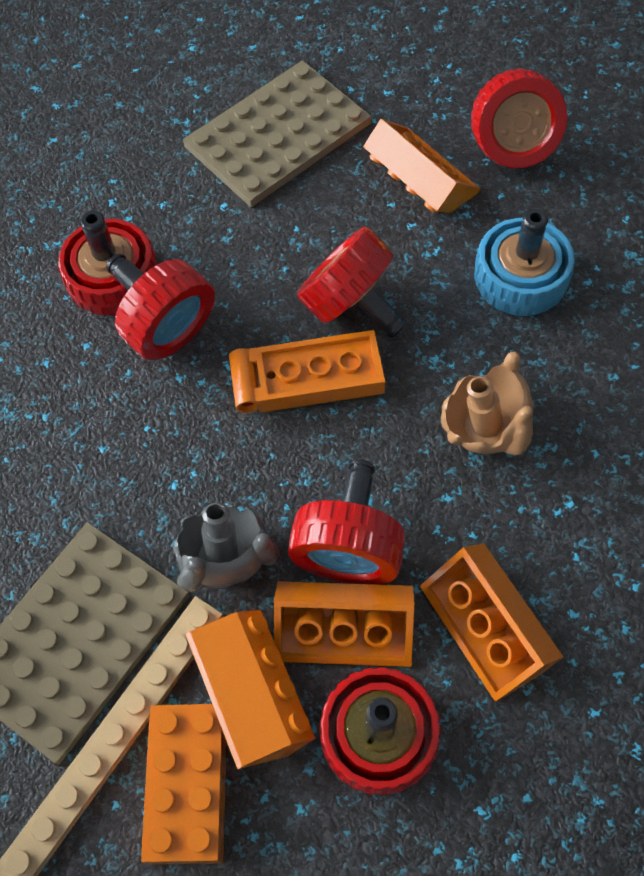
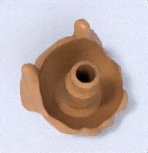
[441,352,534,455]

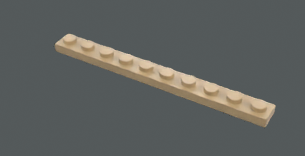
[0,596,223,876]

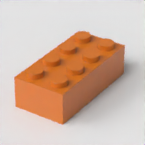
[141,704,226,865]

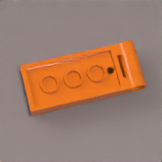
[229,330,385,413]

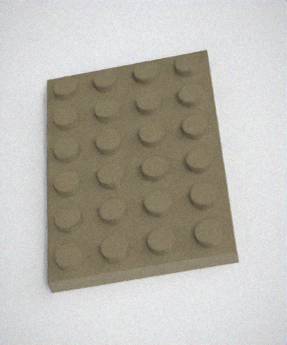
[183,60,371,207]
[0,522,190,766]

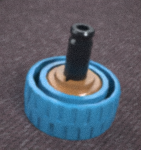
[474,209,575,316]

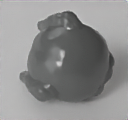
[174,503,280,592]

